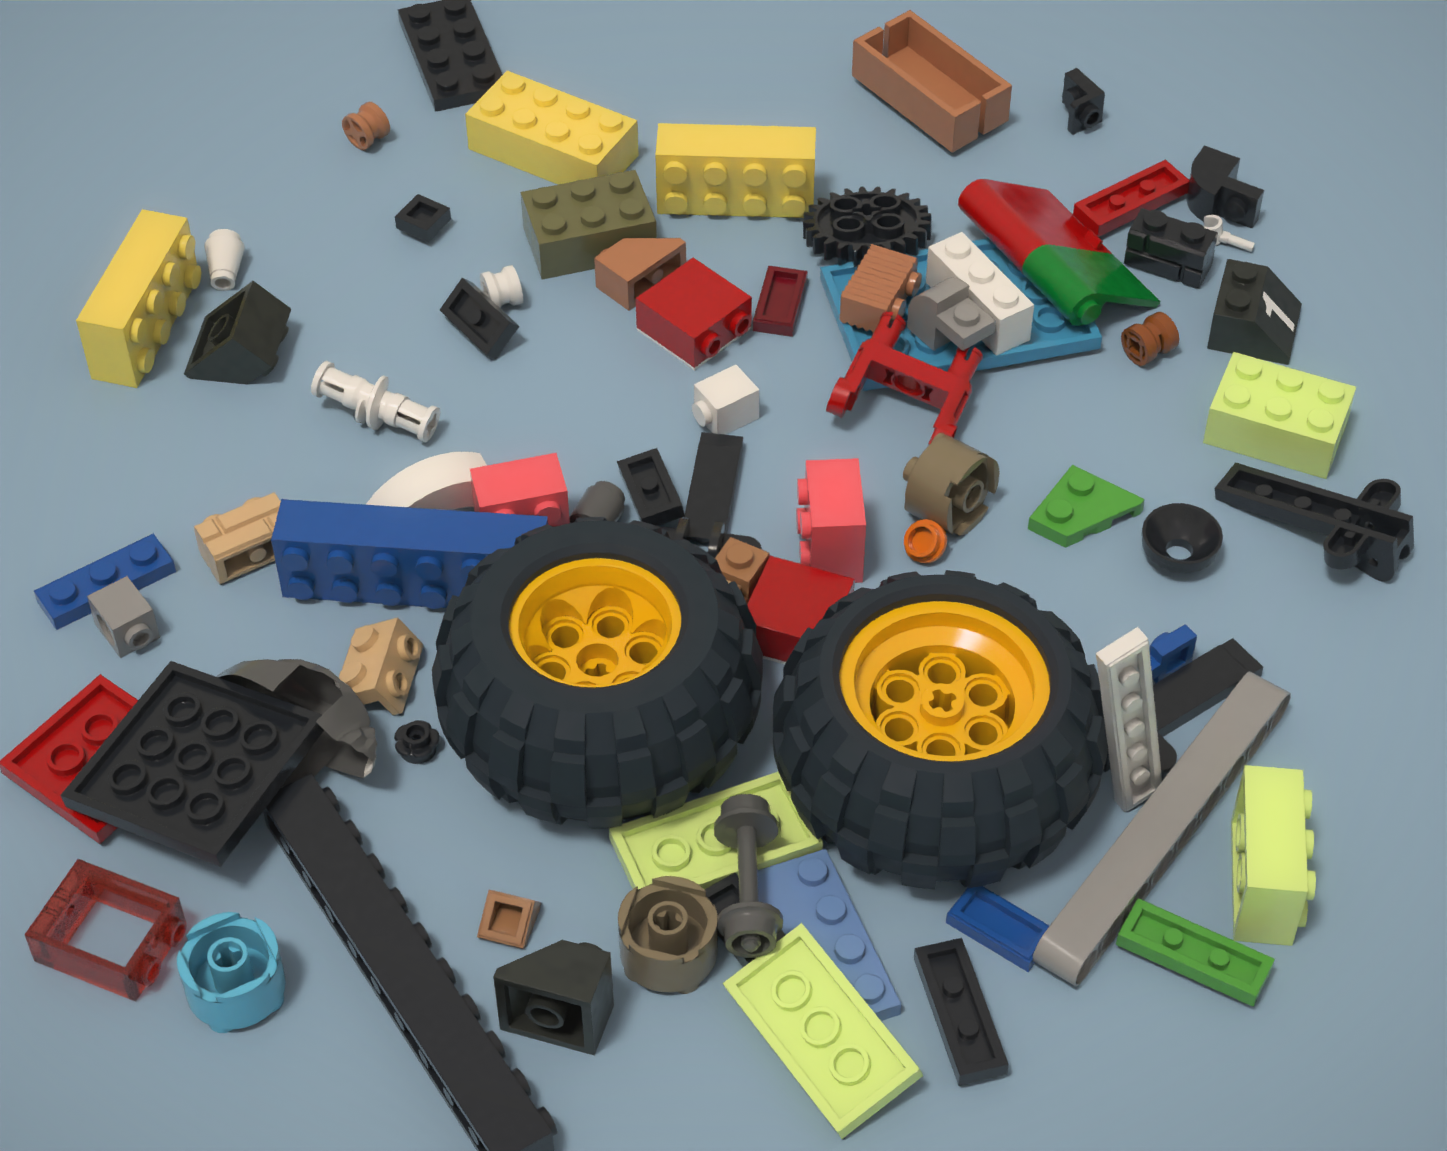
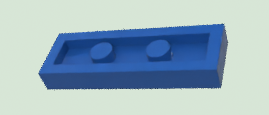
[34,533,176,630]

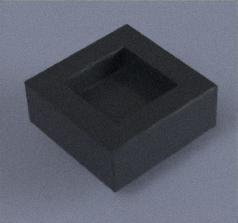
[395,194,451,242]

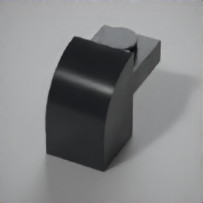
[1186,145,1264,228]

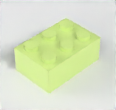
[1203,352,1356,479]
[1231,765,1316,946]

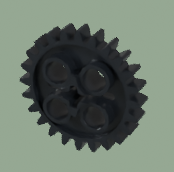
[803,186,931,267]

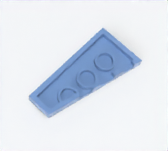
[758,849,901,1021]

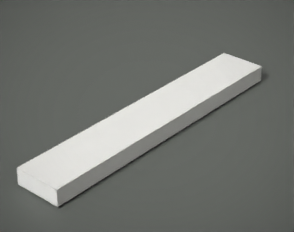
[1096,627,1162,812]

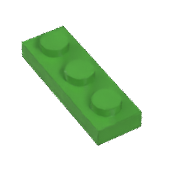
[1116,898,1275,1007]

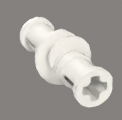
[311,360,441,443]

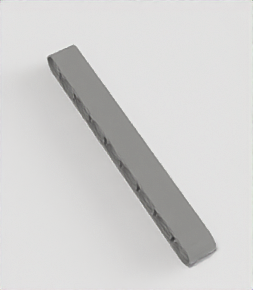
[1033,671,1291,986]

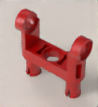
[826,312,983,445]

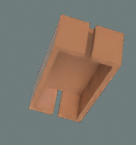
[852,10,1012,153]

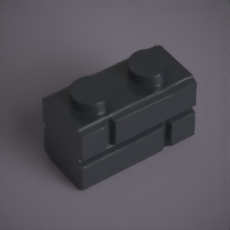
[1124,208,1218,288]

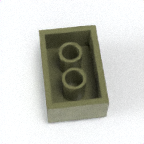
[520,170,657,280]

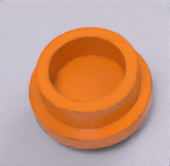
[904,519,947,564]

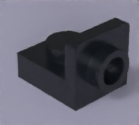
[1062,68,1105,135]

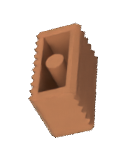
[840,244,922,333]

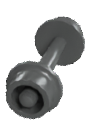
[714,794,783,958]

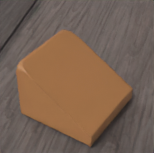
[477,889,541,949]

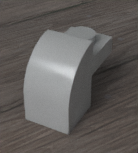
[907,278,996,351]

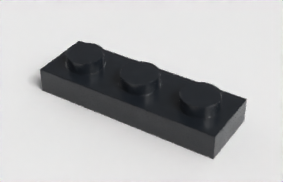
[914,938,1009,1086]

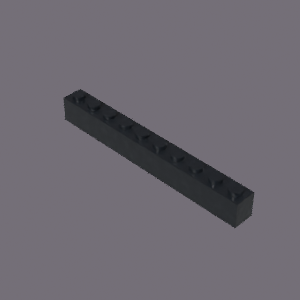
[263,773,557,1151]

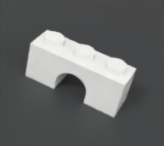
[926,232,1034,356]

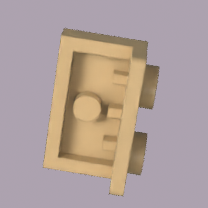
[339,617,423,715]

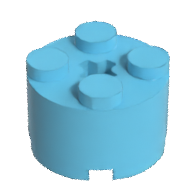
[177,912,286,1033]

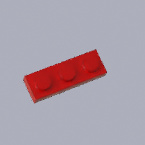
[1073,159,1189,237]

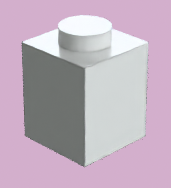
[692,365,759,435]

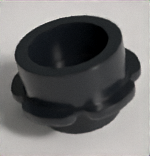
[394,720,440,764]

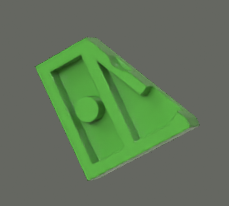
[1028,465,1145,548]

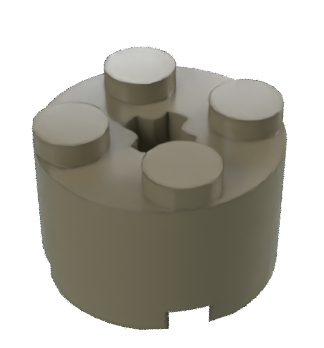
[903,433,1000,536]
[618,876,718,994]

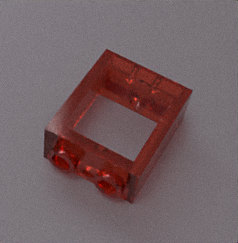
[25,859,187,1002]

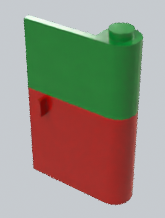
[958,179,1161,326]

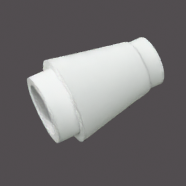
[204,229,245,291]

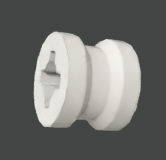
[480,265,523,308]

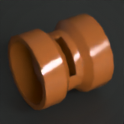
[1121,312,1180,366]

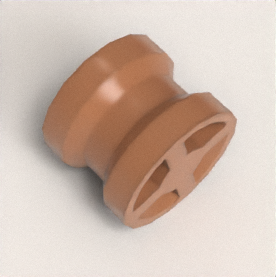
[342,102,390,150]

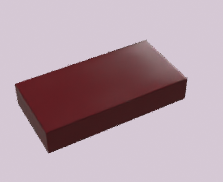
[753,266,808,337]

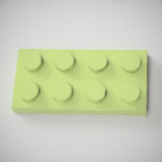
[609,772,823,890]
[722,923,923,1139]

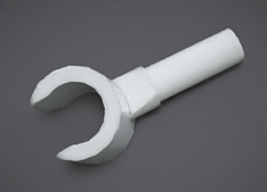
[1204,215,1255,252]

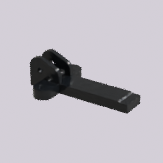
[658,432,762,558]
[1214,462,1414,581]
[1103,638,1263,781]

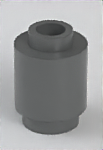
[569,481,625,523]

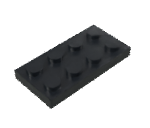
[397,0,503,112]

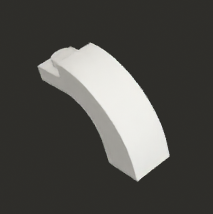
[366,452,487,510]

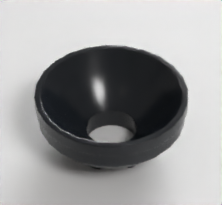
[1141,503,1223,573]

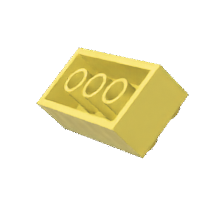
[465,71,639,185]
[655,123,816,218]
[76,209,201,388]

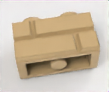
[194,492,281,585]

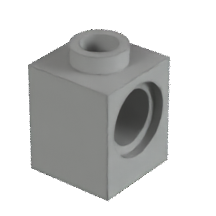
[87,576,160,658]

